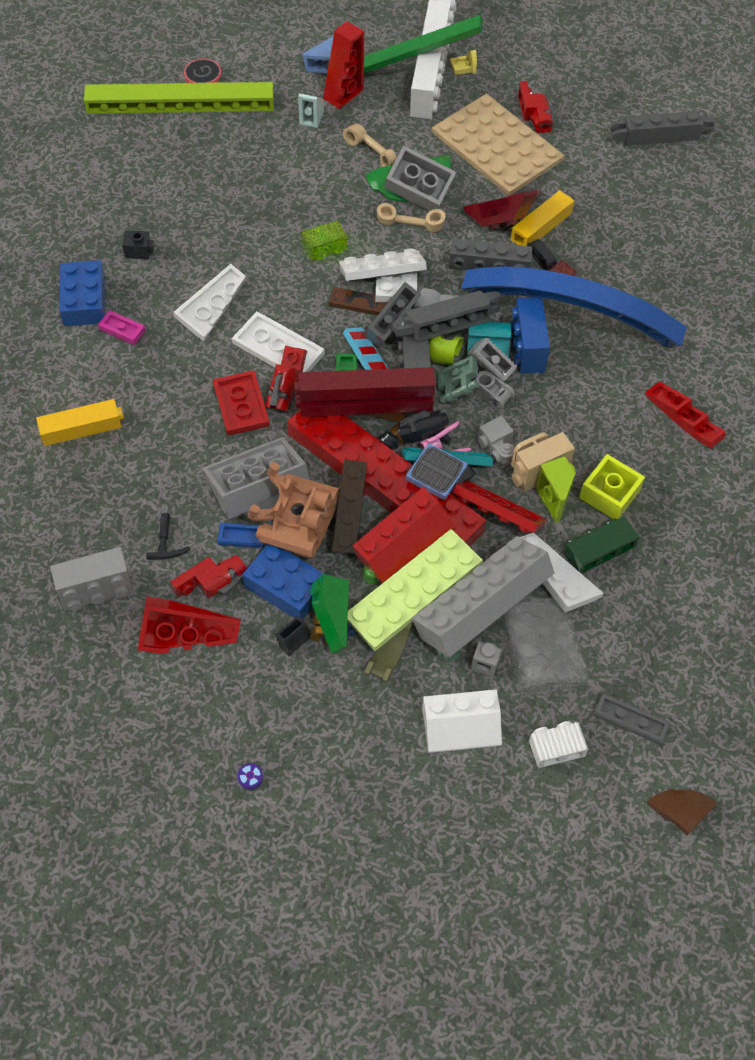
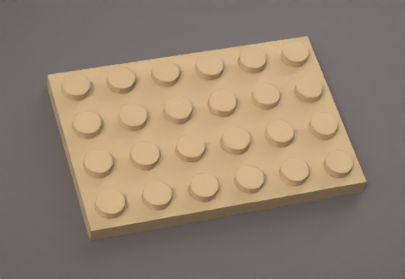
[431,94,565,196]

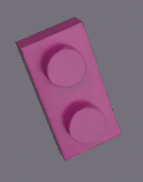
[98,310,146,345]

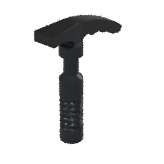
[146,513,190,560]

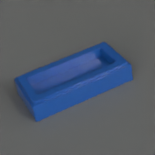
[217,523,264,548]

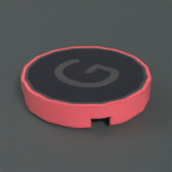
[184,58,221,83]

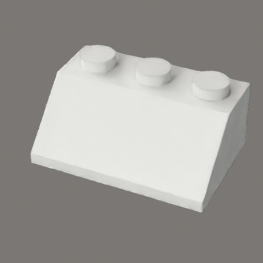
[422,689,502,753]

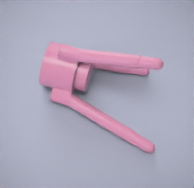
[420,421,471,452]

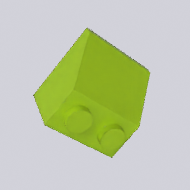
[536,456,576,523]

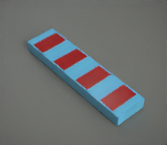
[343,327,388,370]

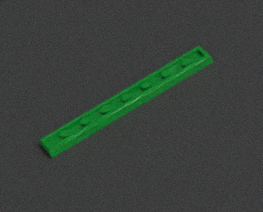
[364,14,483,74]

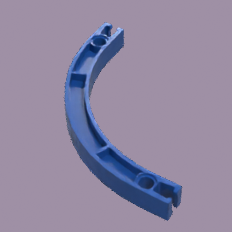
[461,267,687,347]

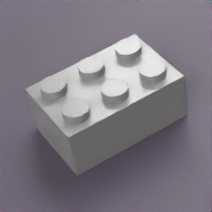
[384,145,456,211]
[50,547,133,611]

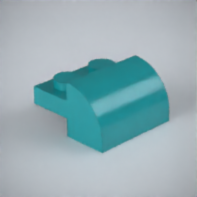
[467,321,511,359]

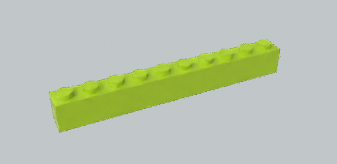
[84,82,274,114]

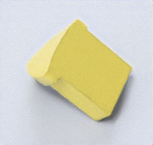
[450,50,477,75]

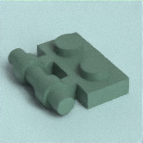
[438,355,479,404]

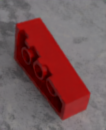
[323,21,364,109]

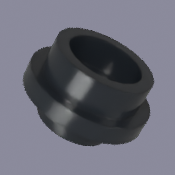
[379,430,400,449]

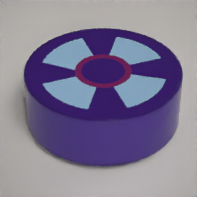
[237,763,263,790]

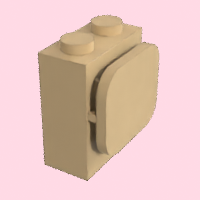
[511,432,575,492]

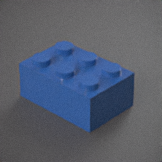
[60,260,106,326]
[510,298,550,374]
[242,544,324,620]

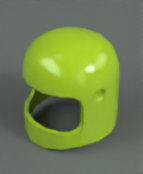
[429,335,464,366]

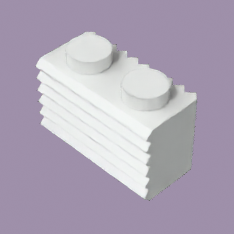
[529,721,588,768]

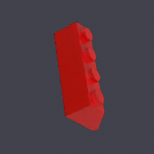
[352,487,456,584]

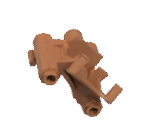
[248,462,340,559]

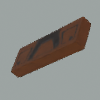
[329,287,387,316]

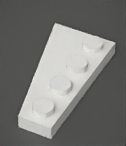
[520,533,603,612]

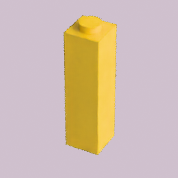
[511,190,574,246]
[36,399,124,446]

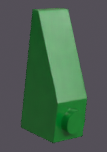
[310,574,349,655]

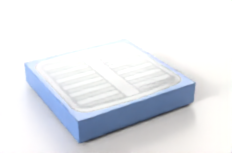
[406,443,468,500]

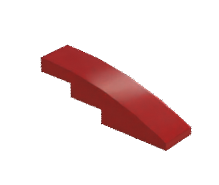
[645,381,726,449]

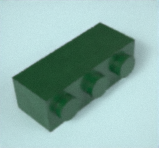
[564,516,640,574]

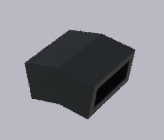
[275,616,310,656]

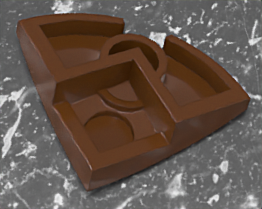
[647,789,718,836]

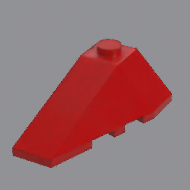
[137,596,241,654]

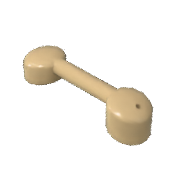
[343,124,397,167]
[377,203,445,233]

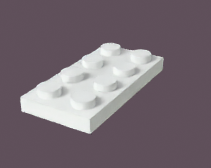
[339,249,427,281]
[232,312,325,372]

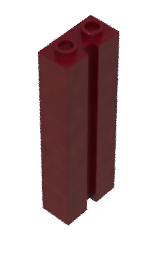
[295,367,435,417]

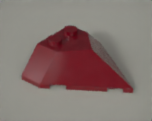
[463,190,542,229]

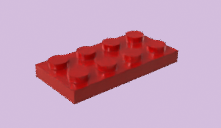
[452,480,547,534]

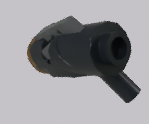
[391,409,451,445]

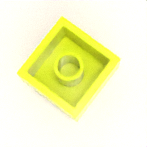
[579,454,645,519]

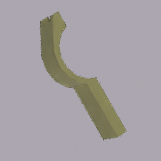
[364,621,414,683]

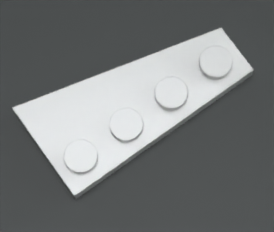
[174,264,246,341]

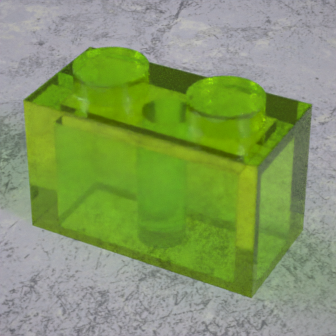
[301,220,348,261]

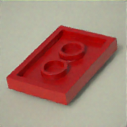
[212,370,270,436]

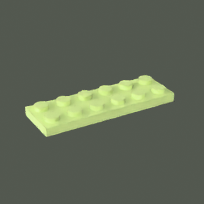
[348,529,483,651]

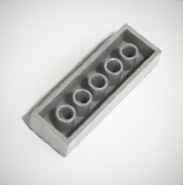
[412,536,555,657]

